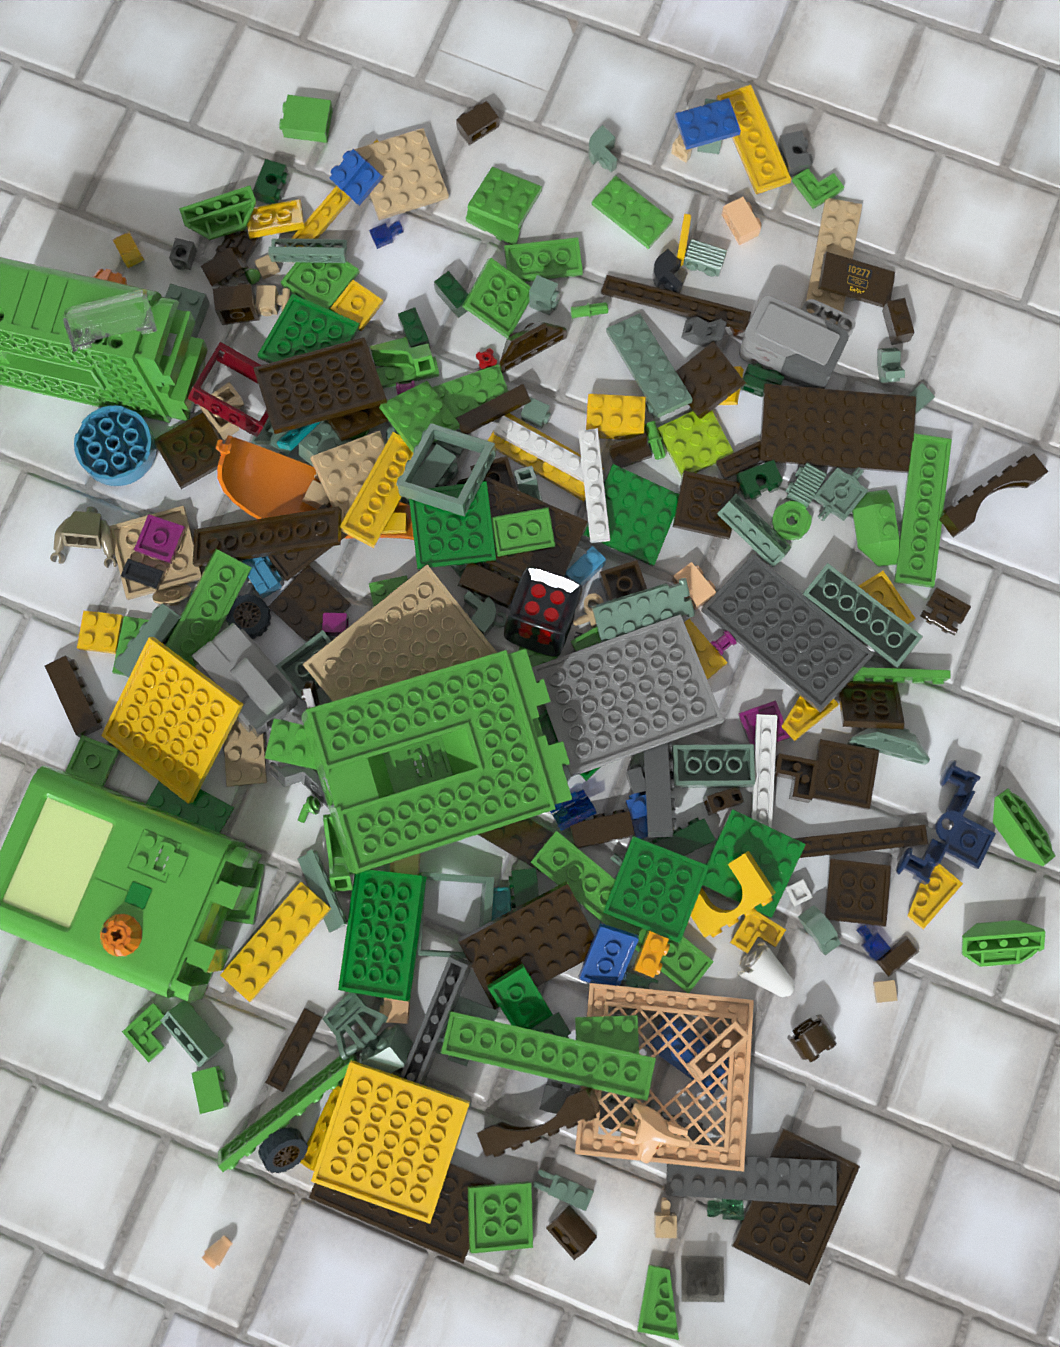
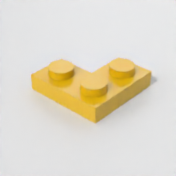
[729,911,786,954]

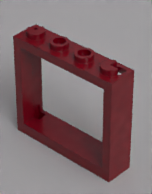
[188,342,269,437]

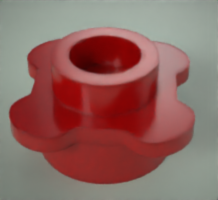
[476,349,497,369]

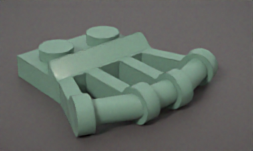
[322,992,388,1060]

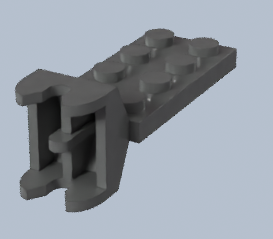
[269,762,329,809]

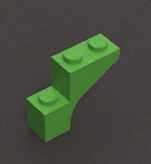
[370,337,436,376]
[323,814,353,892]

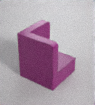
[322,613,349,636]

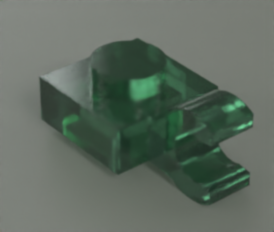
[622,972,659,989]
[707,1199,744,1220]

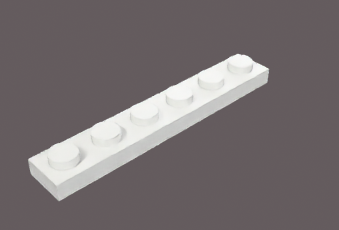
[494,416,604,483]
[578,428,610,543]
[751,714,777,828]

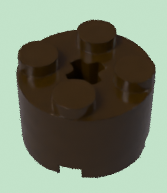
[787,1015,837,1063]

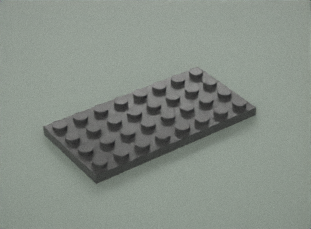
[701,554,874,713]

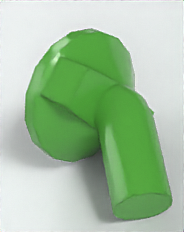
[298,796,321,823]

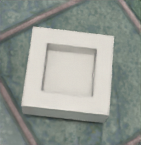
[785,879,813,907]

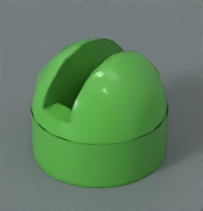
[245,268,260,285]

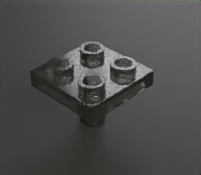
[681,1256,724,1302]

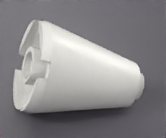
[737,942,795,997]

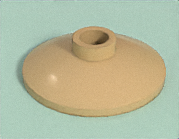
[152,585,192,606]

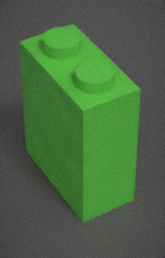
[279,95,333,143]

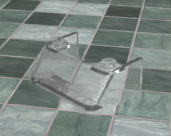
[62,289,157,352]

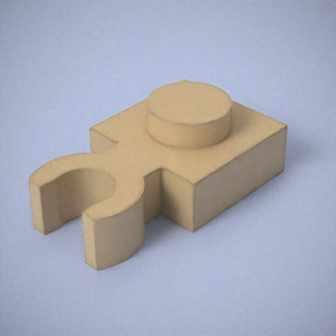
[671,134,692,163]

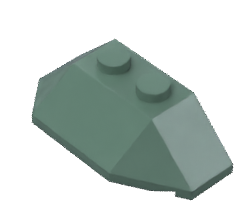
[847,728,930,765]

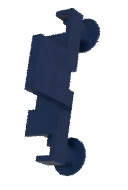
[896,760,996,885]

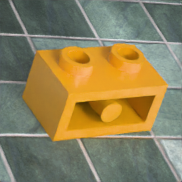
[632,931,670,978]

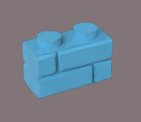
[564,546,606,587]
[242,556,282,599]

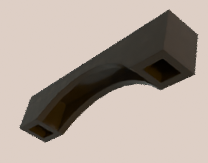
[939,453,1049,538]
[477,1087,602,1158]

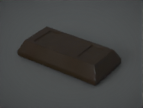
[876,936,920,977]

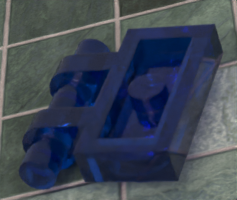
[550,789,597,831]

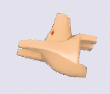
[620,1103,690,1163]

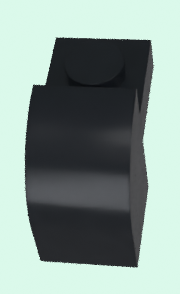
[652,249,682,293]

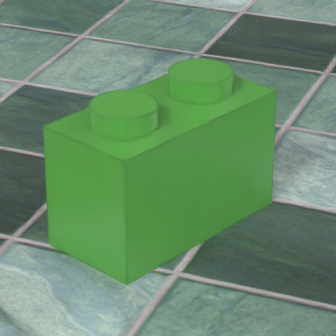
[191,1065,230,1114]

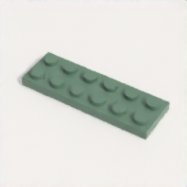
[606,313,692,418]

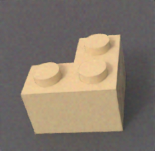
[199,382,244,441]

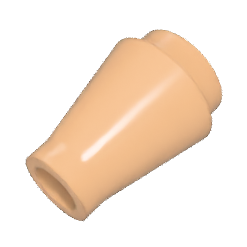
[202,1235,233,1269]

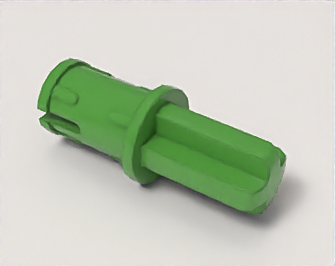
[571,302,608,319]
[644,421,666,460]

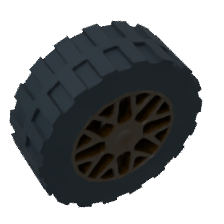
[226,594,271,639]
[258,1127,308,1174]

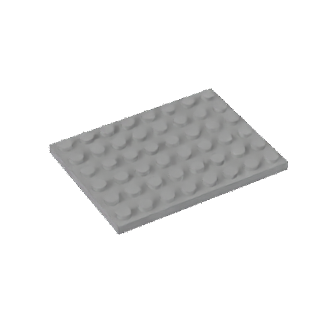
[532,614,724,777]

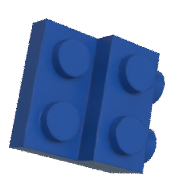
[329,149,383,206]
[625,793,648,839]

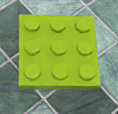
[657,411,734,478]

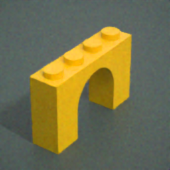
[691,851,776,938]

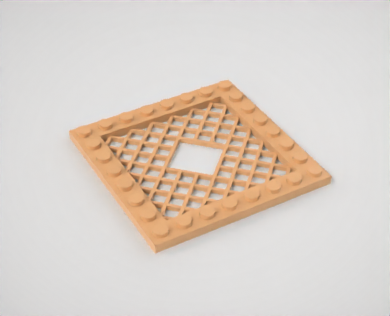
[575,983,754,1171]

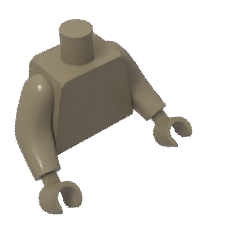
[50,506,117,568]

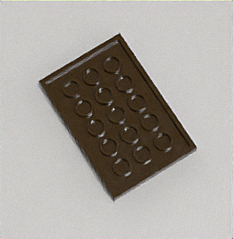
[253,337,387,434]
[483,476,588,578]
[457,881,594,1009]
[731,1128,860,1285]

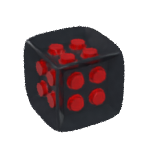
[503,567,582,657]

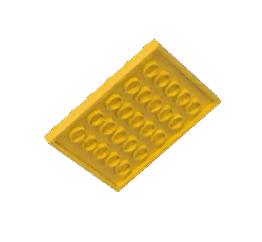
[101,637,244,804]
[311,1060,470,1223]

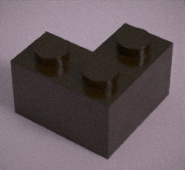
[774,753,819,803]

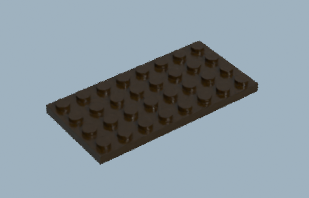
[759,384,916,473]
[309,1163,495,1264]

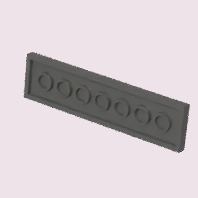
[666,1156,837,1206]

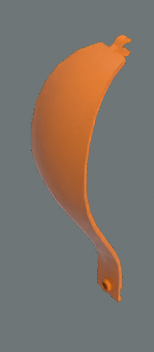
[215,435,414,540]

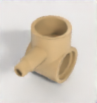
[573,593,603,627]

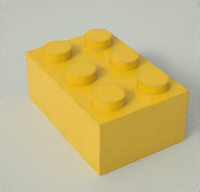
[586,394,646,440]

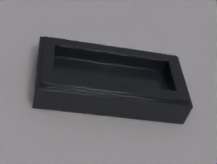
[121,558,165,590]

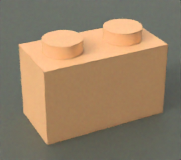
[721,197,761,245]
[672,562,716,610]

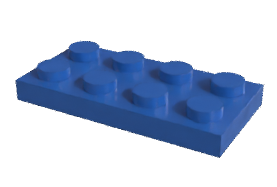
[645,1013,728,1095]

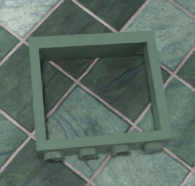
[397,423,496,517]
[416,872,494,959]

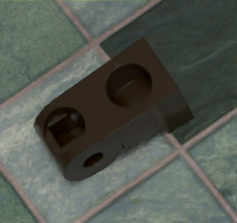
[702,787,744,816]

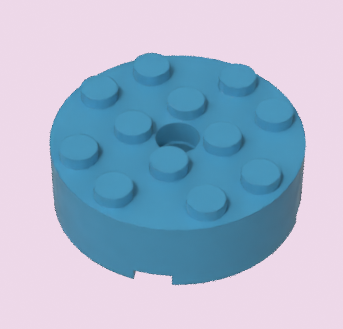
[74,406,156,486]

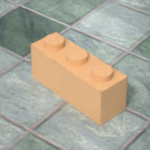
[686,1021,750,1081]

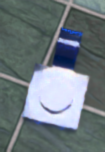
[369,221,404,249]
[856,925,891,961]

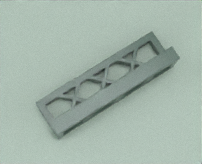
[268,238,347,263]
[717,494,792,567]
[297,849,348,933]

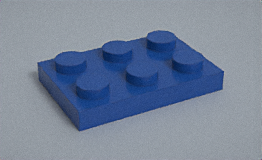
[675,98,741,150]
[579,923,639,986]

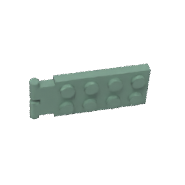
[591,578,695,643]

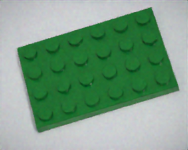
[338,870,427,1001]

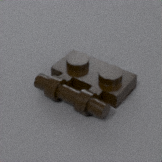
[214,230,259,263]
[920,587,971,636]

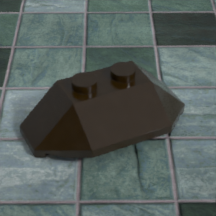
[499,321,567,373]

